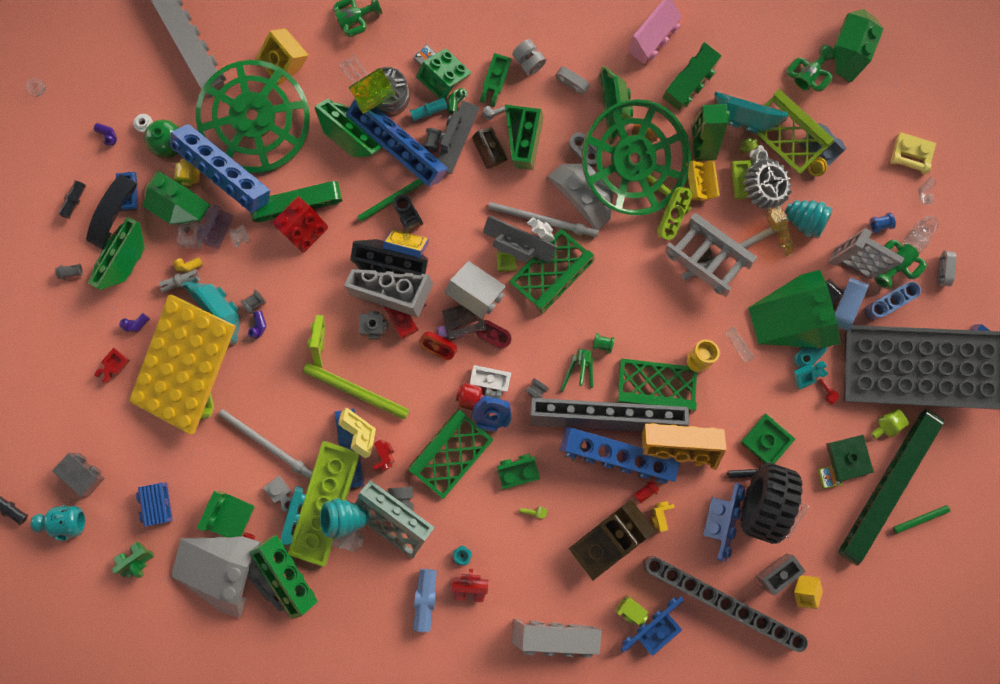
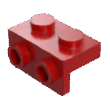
[372,439,395,472]

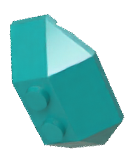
[714,91,788,134]
[182,282,241,345]

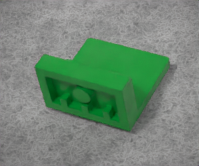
[416,49,471,100]
[197,491,255,538]

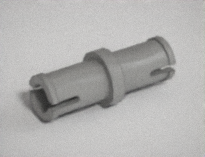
[159,269,200,293]

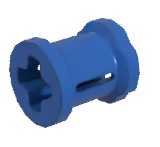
[870,212,896,234]

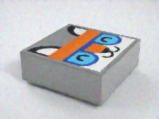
[414,44,436,65]

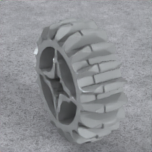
[742,159,793,210]

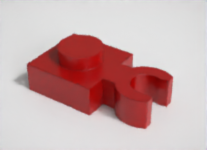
[94,348,131,383]

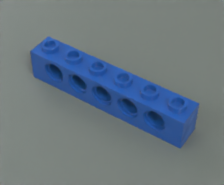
[346,98,448,187]
[170,124,270,213]
[560,427,680,484]

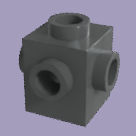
[359,311,388,339]

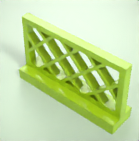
[757,89,834,174]

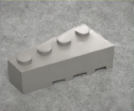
[344,269,433,317]

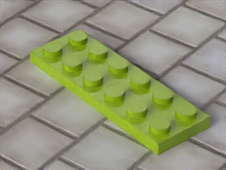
[288,441,360,567]

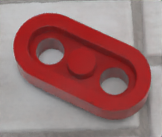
[419,332,457,360]

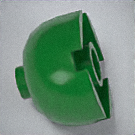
[144,119,179,158]

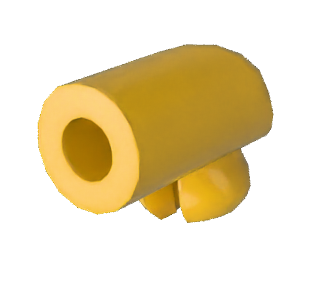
[173,257,203,272]

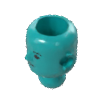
[30,505,85,541]

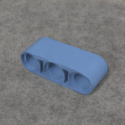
[835,277,869,331]
[865,282,921,320]

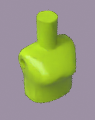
[871,408,909,439]

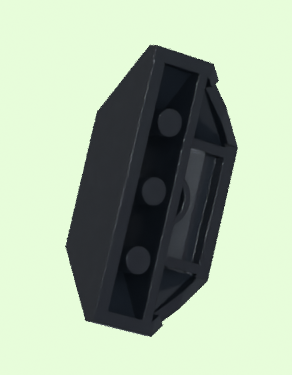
[350,239,428,276]

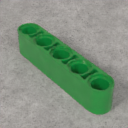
[251,181,343,222]

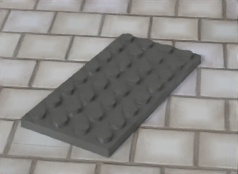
[844,325,1000,410]

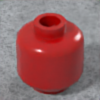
[455,383,485,410]

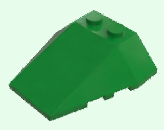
[748,270,841,349]

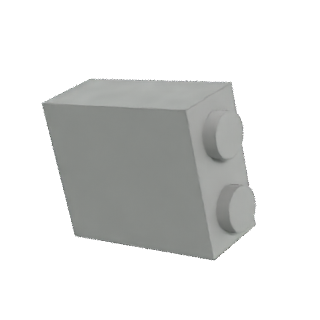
[444,261,506,318]

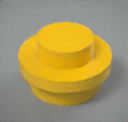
[808,157,828,176]

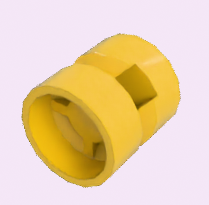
[686,339,720,373]

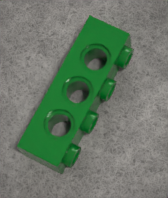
[249,535,318,619]

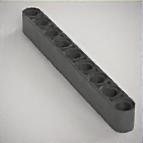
[643,556,808,652]

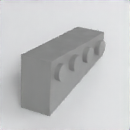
[512,619,602,658]

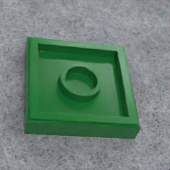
[740,413,795,464]

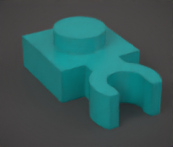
[794,361,828,390]

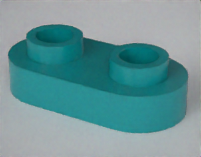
[794,347,828,368]

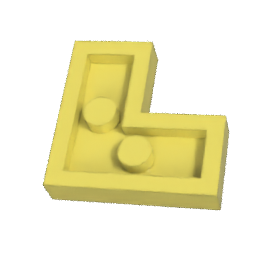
[338,407,376,459]

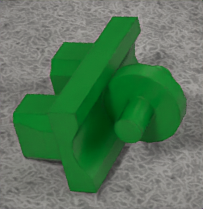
[112,542,154,578]

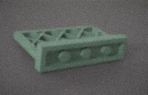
[355,480,435,559]

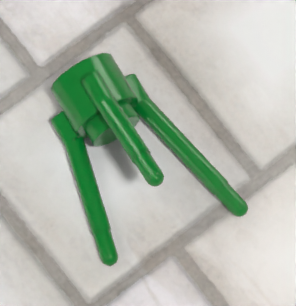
[560,349,594,392]

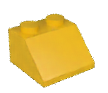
[256,28,309,85]

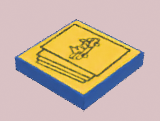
[383,229,429,258]

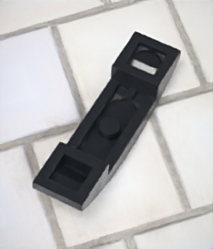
[86,174,138,250]

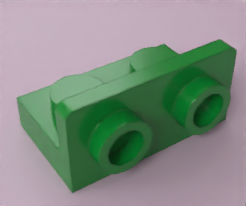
[497,454,540,489]

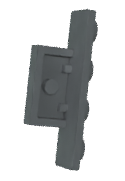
[438,101,479,174]
[483,216,557,263]

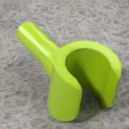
[519,506,548,519]

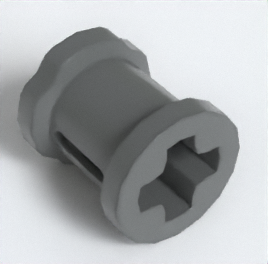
[423,128,442,152]
[240,289,267,314]

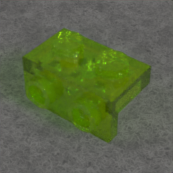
[349,68,396,114]

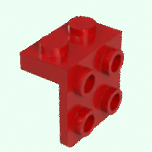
[272,196,328,253]

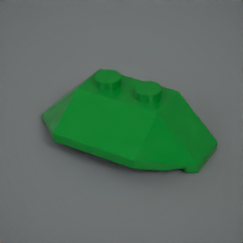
[834,9,884,83]
[599,66,633,144]
[314,98,383,157]
[143,171,211,225]
[88,217,145,290]

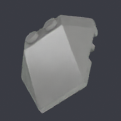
[171,536,260,618]

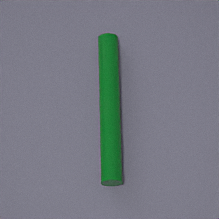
[893,505,950,534]

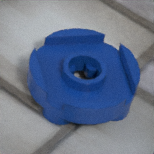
[472,396,512,431]

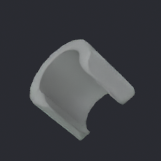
[482,106,505,120]

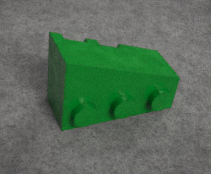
[505,104,544,170]
[691,104,730,161]

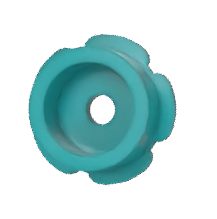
[453,546,472,565]

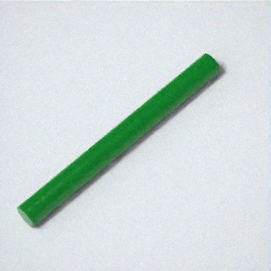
[357,178,425,222]

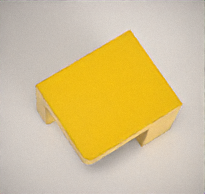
[794,575,823,609]

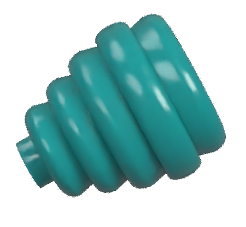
[784,200,833,239]
[320,499,369,539]

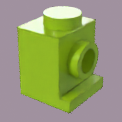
[615,595,648,626]

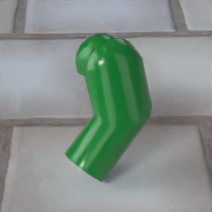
[448,88,467,114]

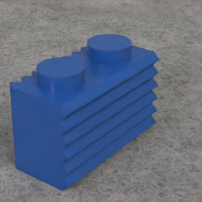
[136,482,173,527]

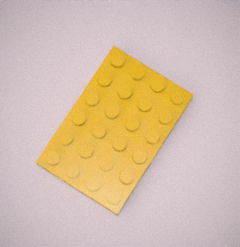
[129,295,236,434]

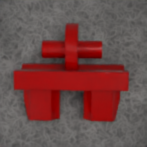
[452,569,488,602]

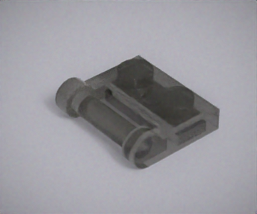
[442,305,487,342]

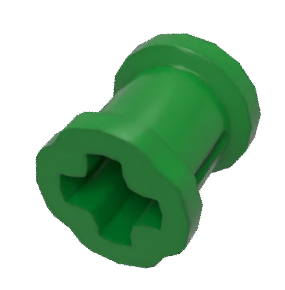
[592,333,615,354]

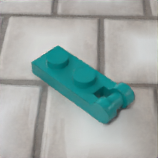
[281,486,306,545]

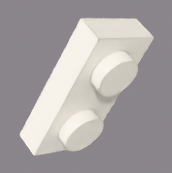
[470,365,511,392]

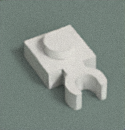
[527,217,555,242]

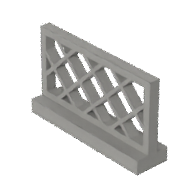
[828,228,904,279]

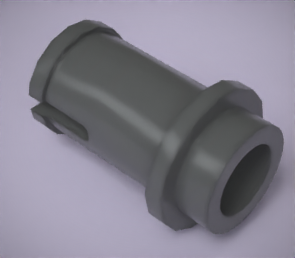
[55,263,83,280]

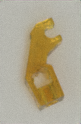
[765,205,794,257]

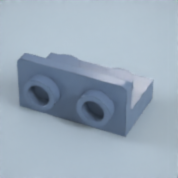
[799,123,847,166]

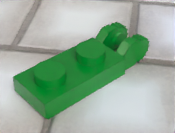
[480,53,512,107]

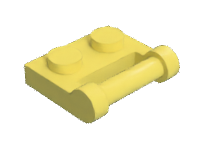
[890,132,936,175]

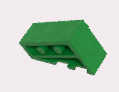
[662,42,722,111]

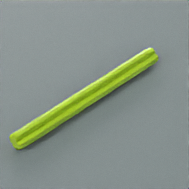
[303,363,409,419]

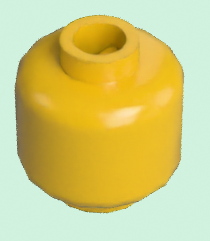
[174,159,200,188]

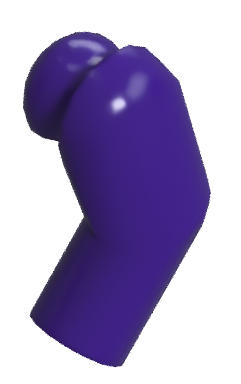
[94,123,117,146]
[248,310,267,339]
[119,313,150,332]

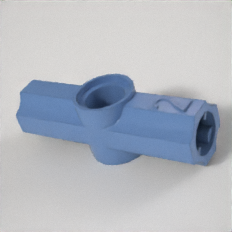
[413,569,437,632]

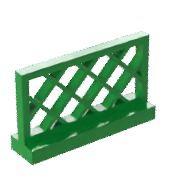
[509,229,595,314]
[616,358,697,414]
[408,409,494,499]

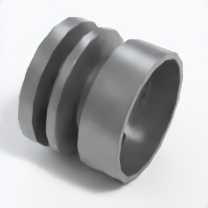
[368,67,410,116]

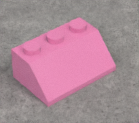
[628,0,682,65]

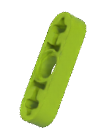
[657,187,692,240]

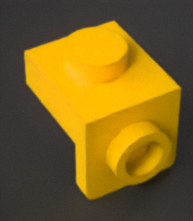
[651,501,675,532]

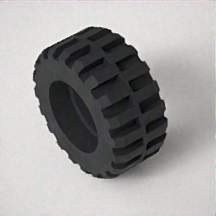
[741,462,803,544]

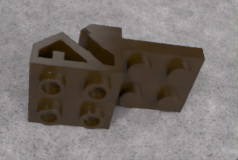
[568,499,656,581]

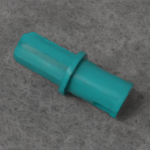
[410,98,447,122]

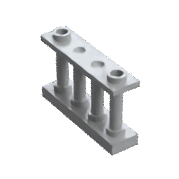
[665,213,757,297]

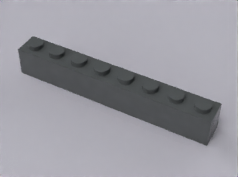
[530,398,689,432]

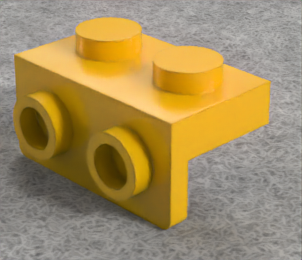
[686,160,720,202]

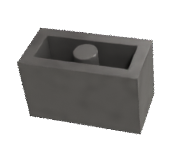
[52,453,105,497]
[756,553,806,596]

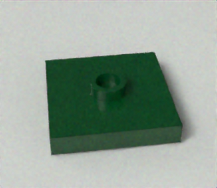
[826,435,874,482]

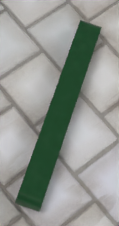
[838,409,944,566]

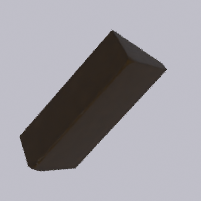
[472,127,508,169]

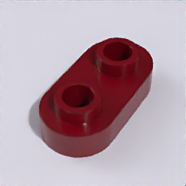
[476,320,512,349]

